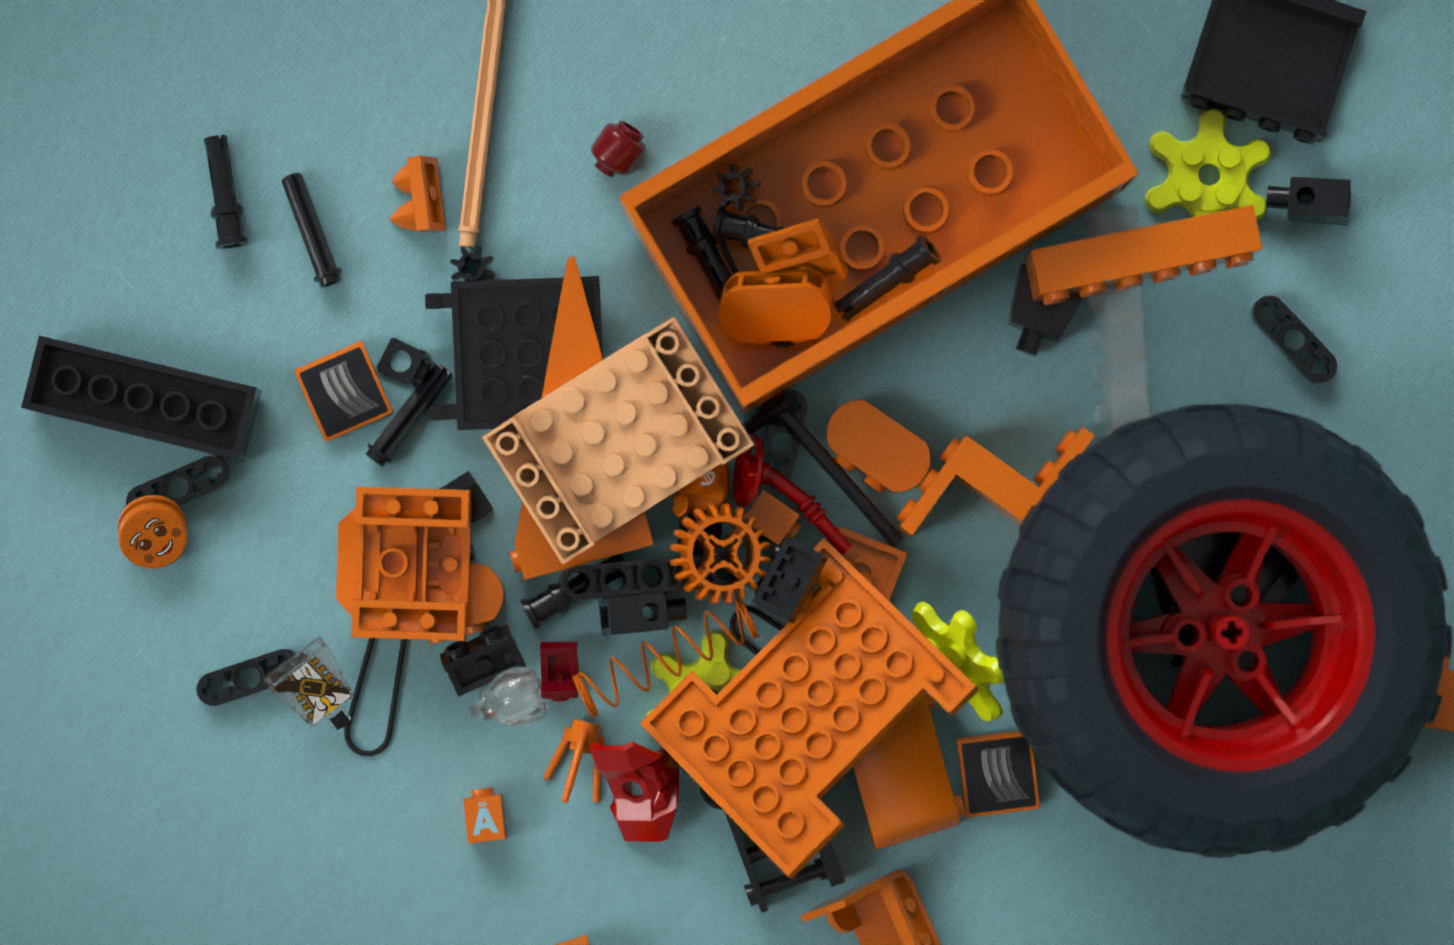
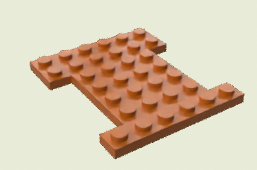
[640,538,979,879]

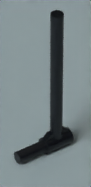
[742,389,903,547]

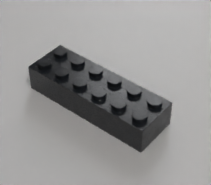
[21,335,262,462]

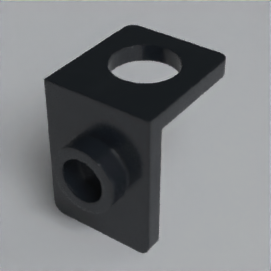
[377,338,432,388]

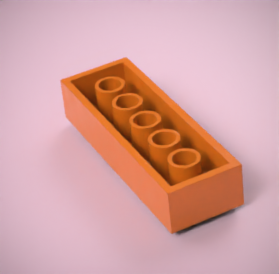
[1024,205,1262,306]

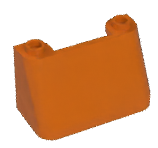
[852,692,966,850]

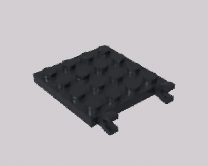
[425,276,603,430]

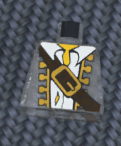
[263,636,353,731]

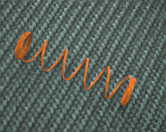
[573,596,760,718]

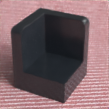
[440,471,493,524]

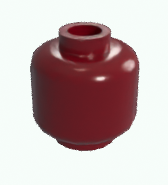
[591,120,646,177]

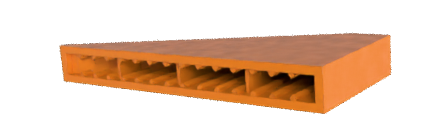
[509,255,654,580]

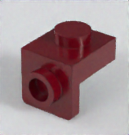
[540,641,579,702]

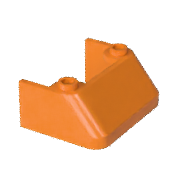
[800,870,941,945]

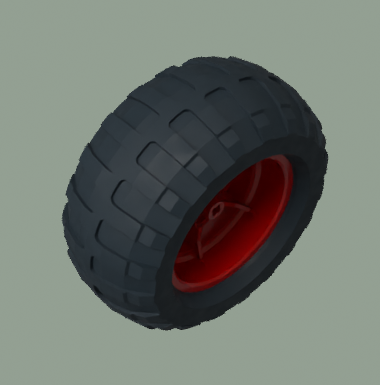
[996,404,1452,858]

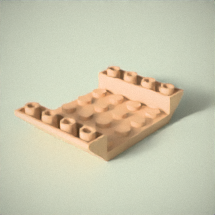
[482,317,755,565]

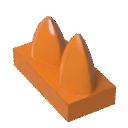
[389,155,446,233]

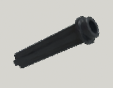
[282,172,342,288]
[366,363,453,467]

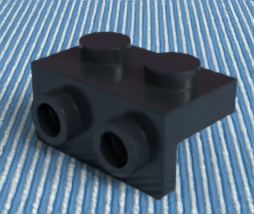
[440,624,526,697]

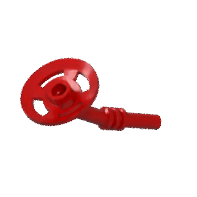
[733,434,852,555]

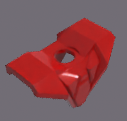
[589,742,680,842]

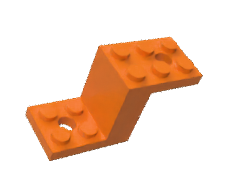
[896,427,1095,537]

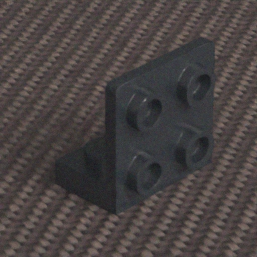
[752,536,828,624]

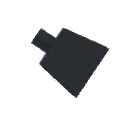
[1266,177,1351,226]
[1008,263,1083,357]
[598,592,687,636]

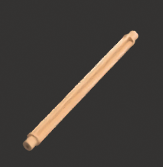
[458,0,506,248]

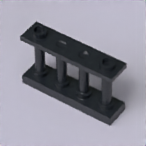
[712,799,845,913]

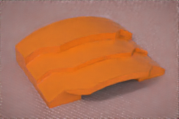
[336,487,471,641]

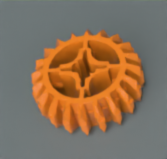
[669,503,770,604]

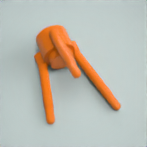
[543,719,605,803]

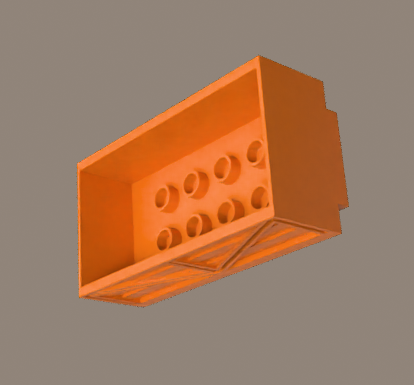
[619,0,1139,415]

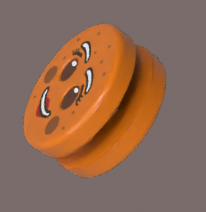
[118,495,188,569]

